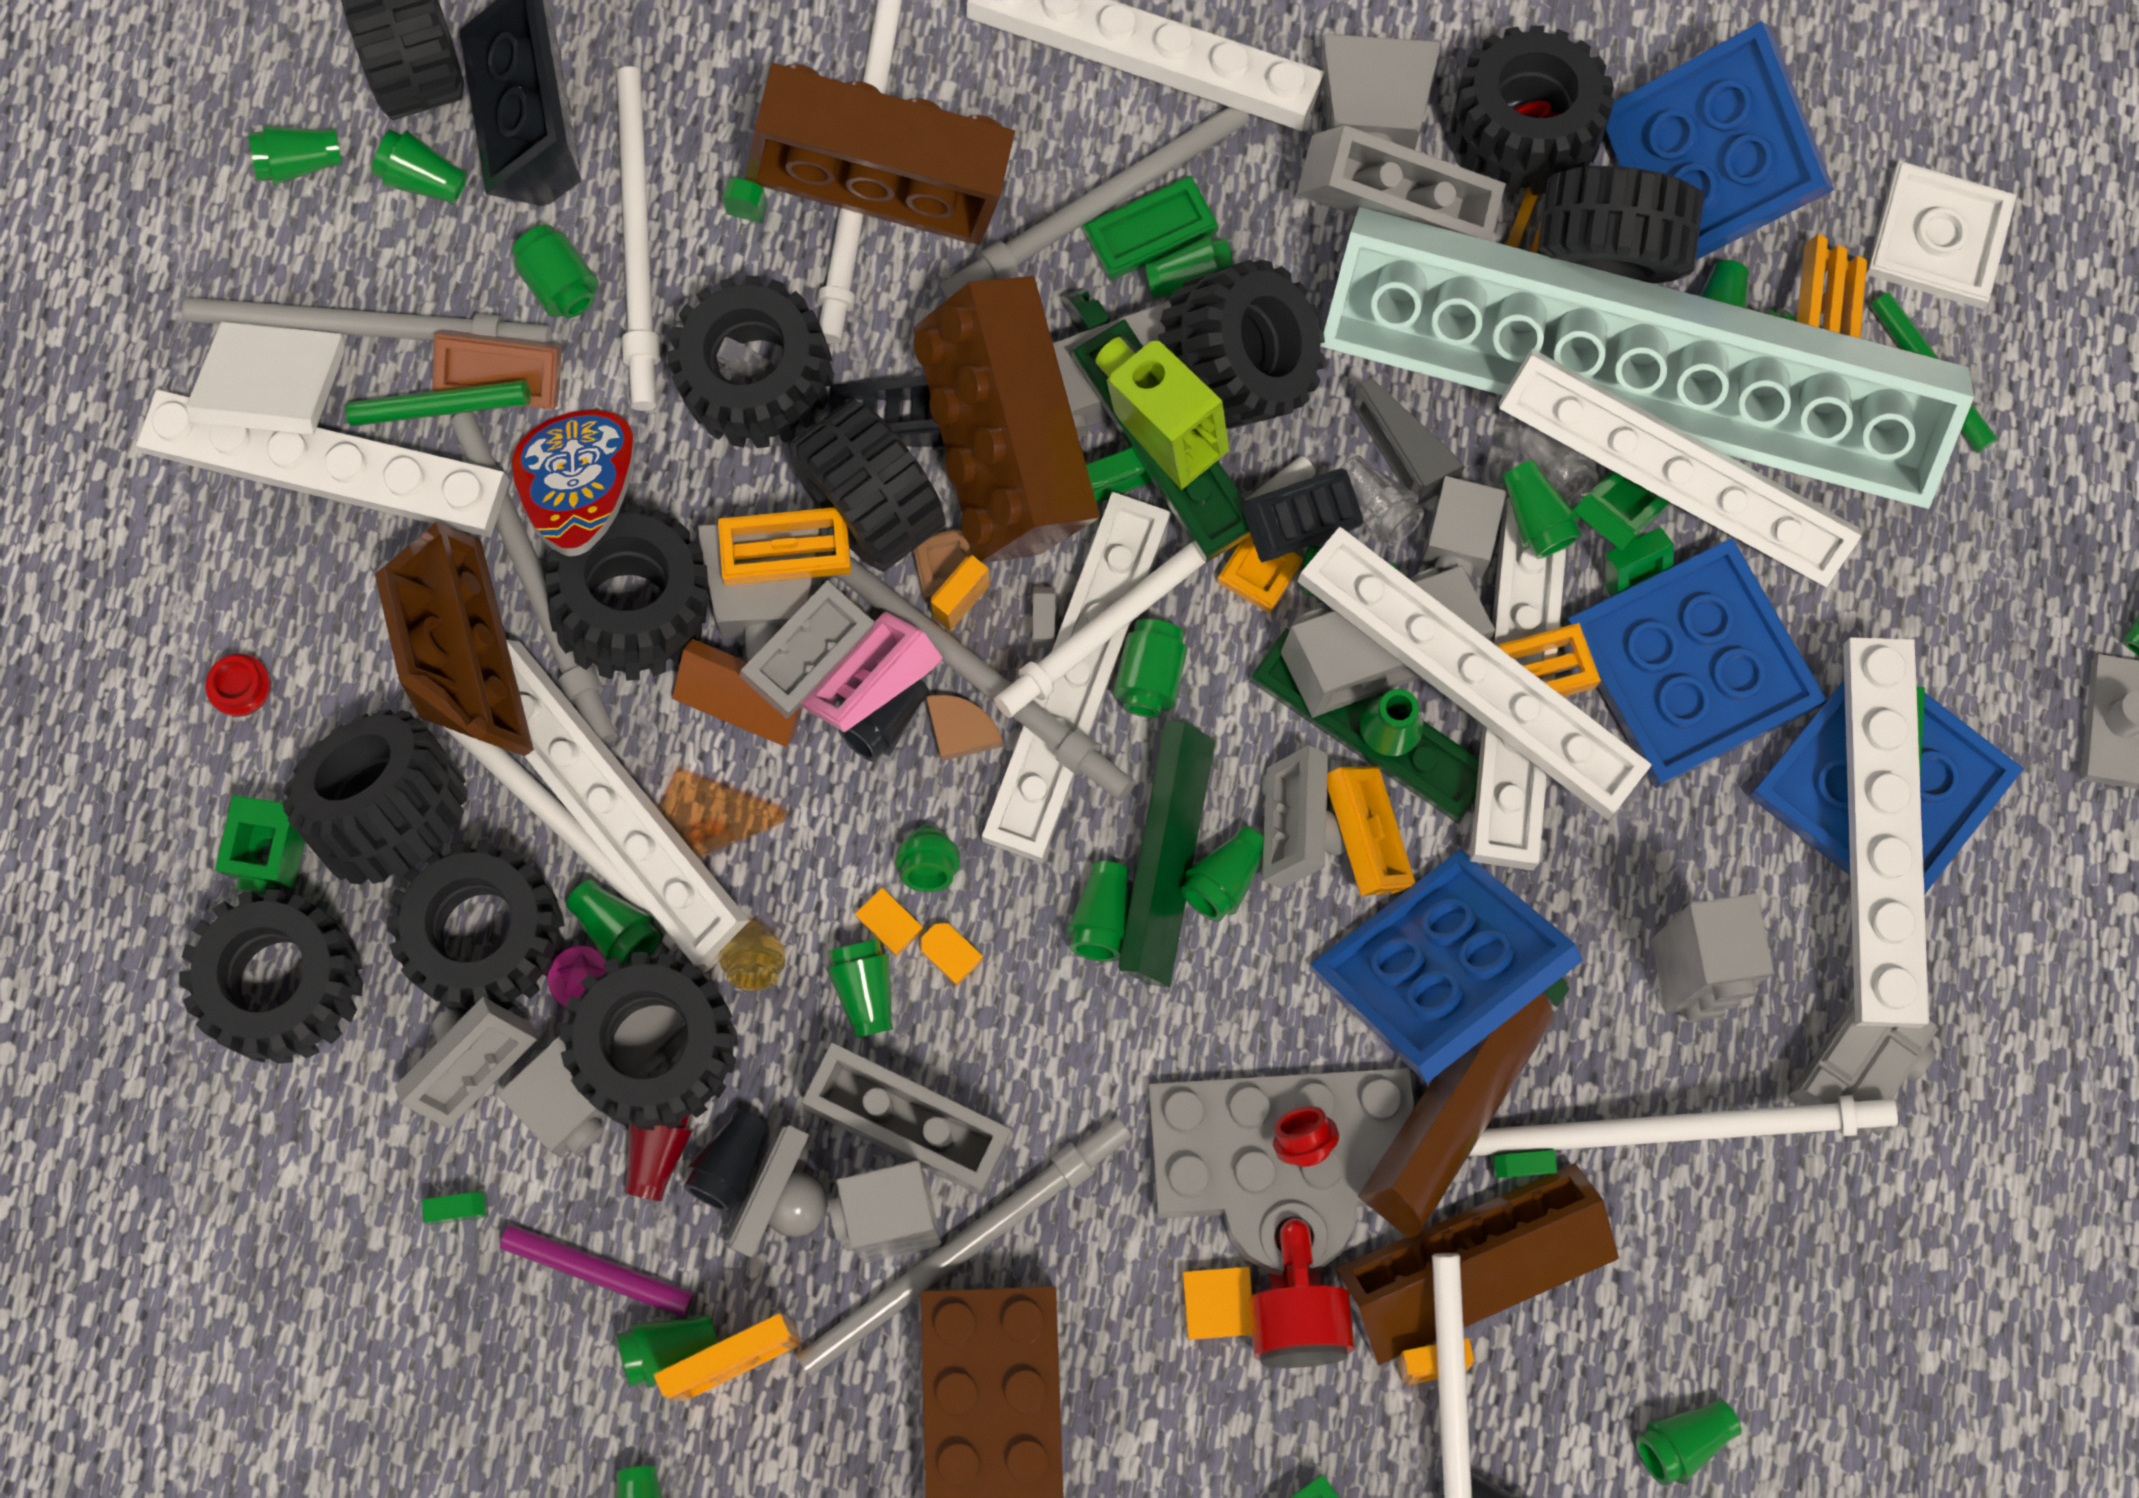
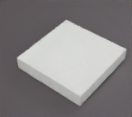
[1866,161,2017,309]
[186,322,345,435]

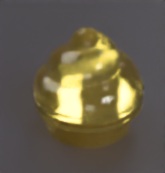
[720,921,785,991]

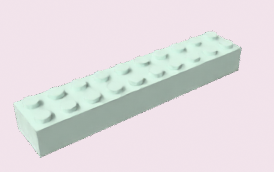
[1320,207,1974,509]

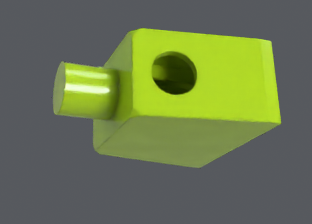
[1096,336,1230,490]

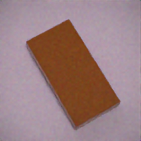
[432,330,562,410]
[672,639,803,747]

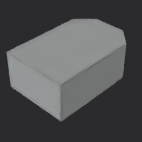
[1032,587,1056,648]

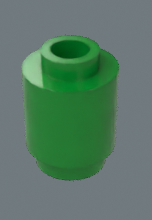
[512,225,599,318]
[1113,619,1187,718]

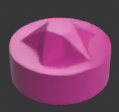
[548,946,607,1008]

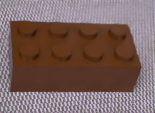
[745,62,1016,245]
[913,276,1100,563]
[921,1286,1064,1498]

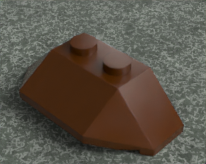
[375,522,534,756]

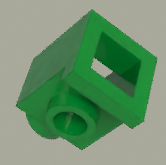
[215,795,305,897]

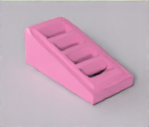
[802,611,943,732]

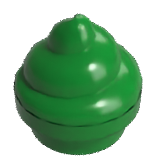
[896,823,960,892]

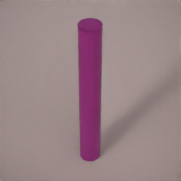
[500,1224,695,1318]

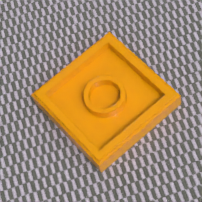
[653,1313,802,1402]

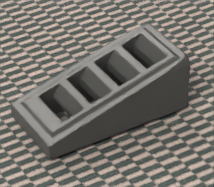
[1353,378,1465,506]

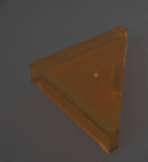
[660,769,788,858]

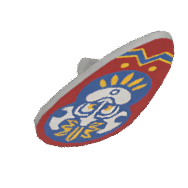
[511,409,636,556]

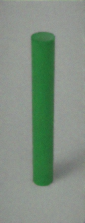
[1869,292,1998,454]
[345,380,531,427]

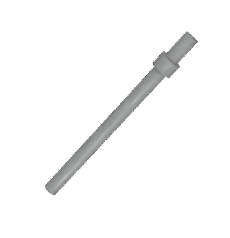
[940,107,1250,299]
[182,297,552,344]
[450,412,617,744]
[836,557,1135,801]
[796,1117,1132,1377]

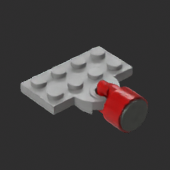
[1148,1068,1414,1368]

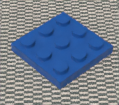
[1606,21,1835,261]
[1564,538,1827,789]
[1749,679,2024,895]
[1310,849,1583,1083]

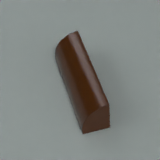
[1357,993,1554,1238]
[1335,1163,1619,1366]

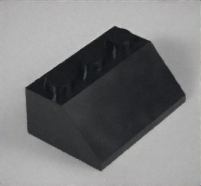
[459,0,581,206]

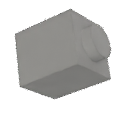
[1421,476,1507,580]

